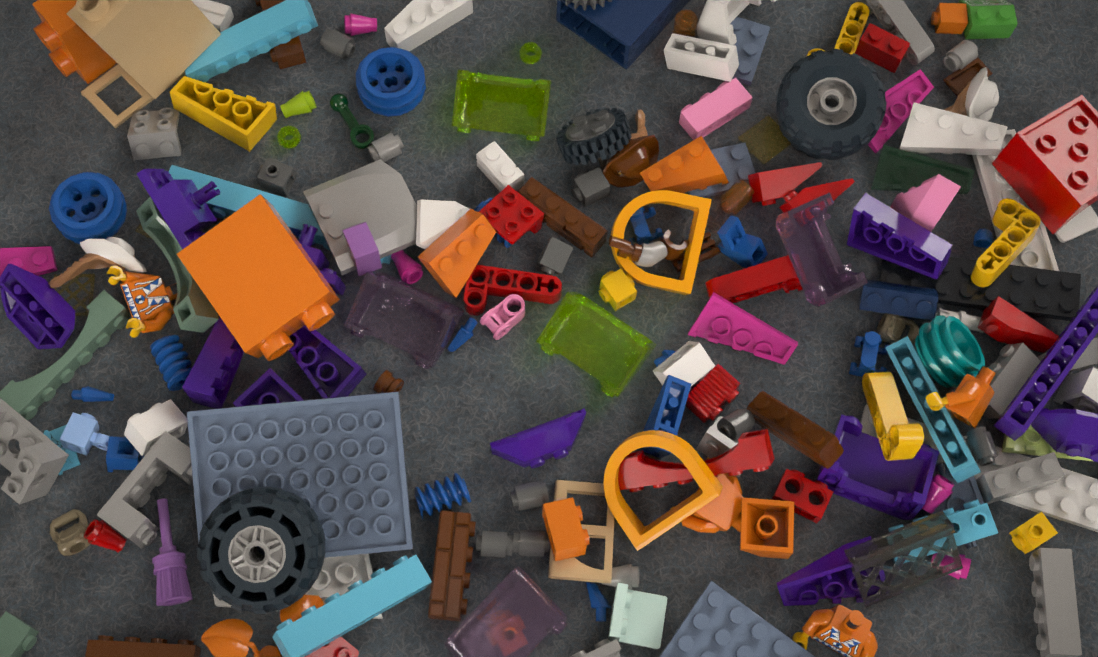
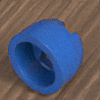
[973,228,993,248]

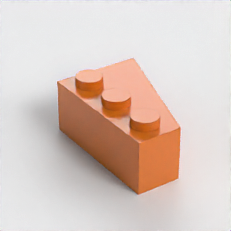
[640,136,729,194]

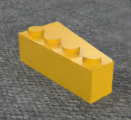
[170,76,277,152]

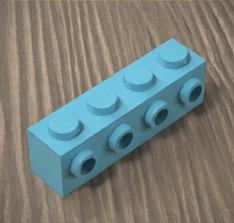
[884,499,998,565]

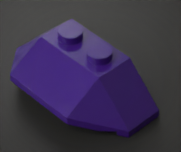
[0,264,76,349]
[490,408,586,468]
[1031,408,1098,462]

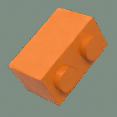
[542,497,590,562]

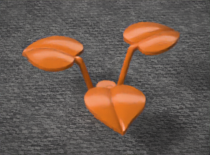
[201,595,324,657]

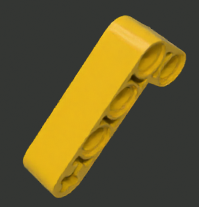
[807,2,870,56]
[971,198,1040,287]
[862,372,924,461]

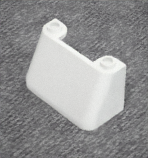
[696,0,776,45]

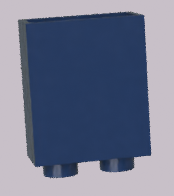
[556,0,690,70]

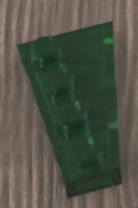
[871,145,975,194]

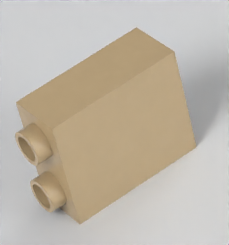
[67,0,221,99]

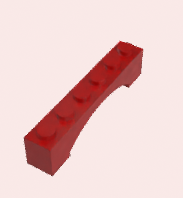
[618,429,775,492]

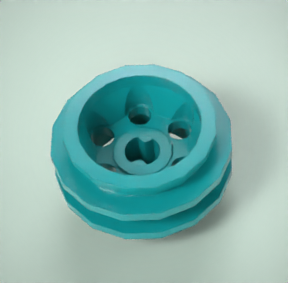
[915,316,985,389]

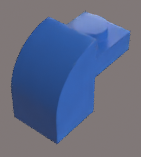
[717,215,768,268]

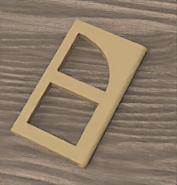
[81,64,186,129]
[548,480,615,583]

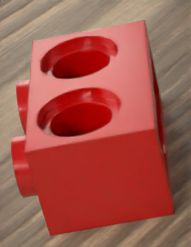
[771,469,834,523]

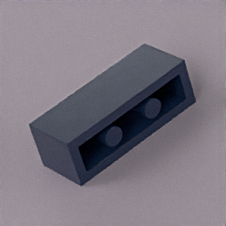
[859,279,938,320]

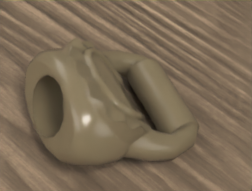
[876,313,919,345]
[50,509,90,556]

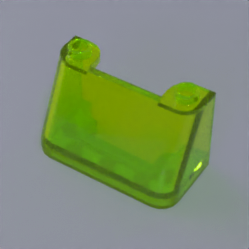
[452,69,552,141]
[536,292,656,397]

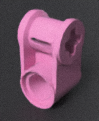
[480,294,526,340]

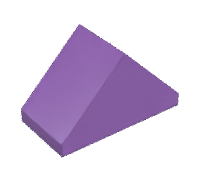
[342,222,382,276]

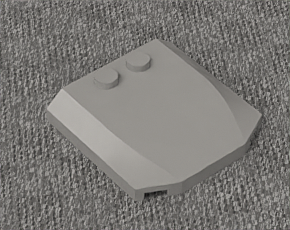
[303,159,417,275]

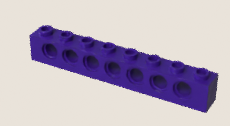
[993,284,1098,441]

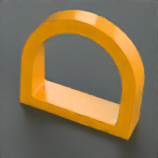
[611,190,712,295]
[603,430,723,551]

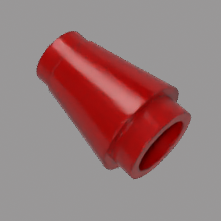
[84,519,126,552]

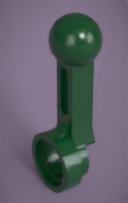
[330,93,374,149]

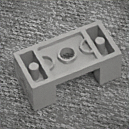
[0,398,69,505]
[97,431,193,549]

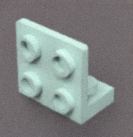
[608,583,667,649]

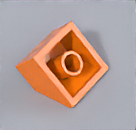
[740,497,794,559]

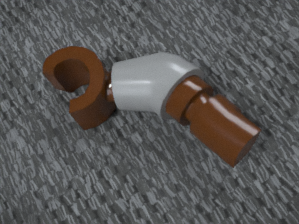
[609,229,689,267]

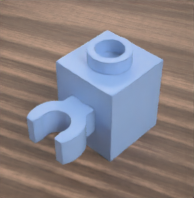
[60,412,109,456]

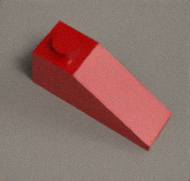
[748,162,822,206]
[779,178,855,229]
[977,296,1059,353]

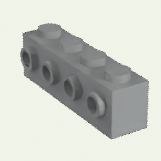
[1029,548,1082,657]

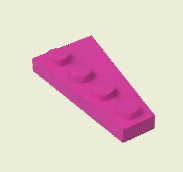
[868,69,934,154]
[0,246,57,276]
[688,292,798,365]

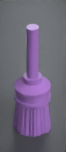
[152,499,193,606]

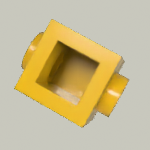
[599,268,637,311]
[1009,512,1058,554]

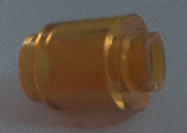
[673,9,698,37]
[719,180,755,215]

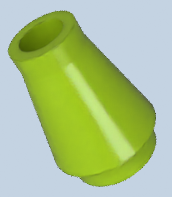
[280,91,317,118]

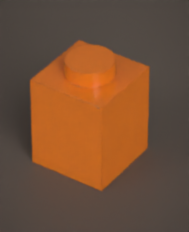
[931,3,968,34]

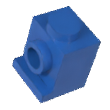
[106,436,144,472]

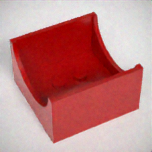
[992,95,1098,234]

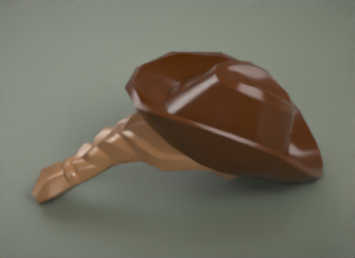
[602,110,659,188]

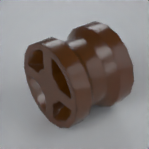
[373,370,404,393]

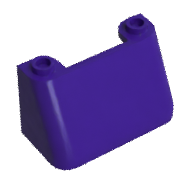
[816,414,939,520]

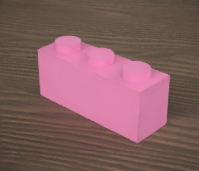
[679,78,753,140]

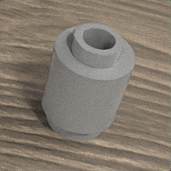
[943,40,978,72]
[367,133,404,162]

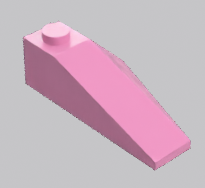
[890,174,961,232]

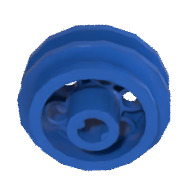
[356,47,426,116]
[49,172,127,244]

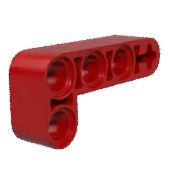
[705,255,806,304]
[464,265,562,316]

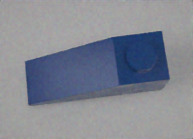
[638,375,691,459]

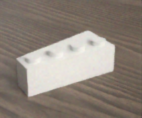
[384,0,473,52]
[899,103,1008,155]

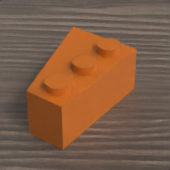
[418,209,496,298]

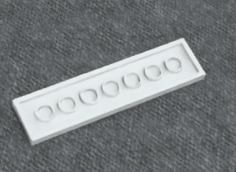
[972,129,1059,271]

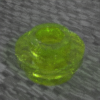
[519,42,542,64]
[277,125,301,149]

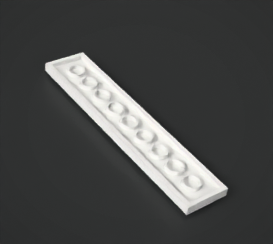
[860,404,1098,532]

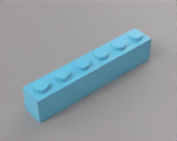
[185,0,318,82]
[885,336,981,483]
[272,555,432,657]

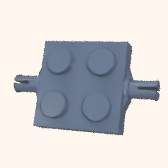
[931,463,984,549]

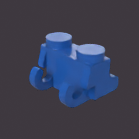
[628,206,663,245]
[849,331,889,377]

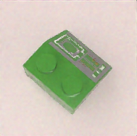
[959,0,1017,39]

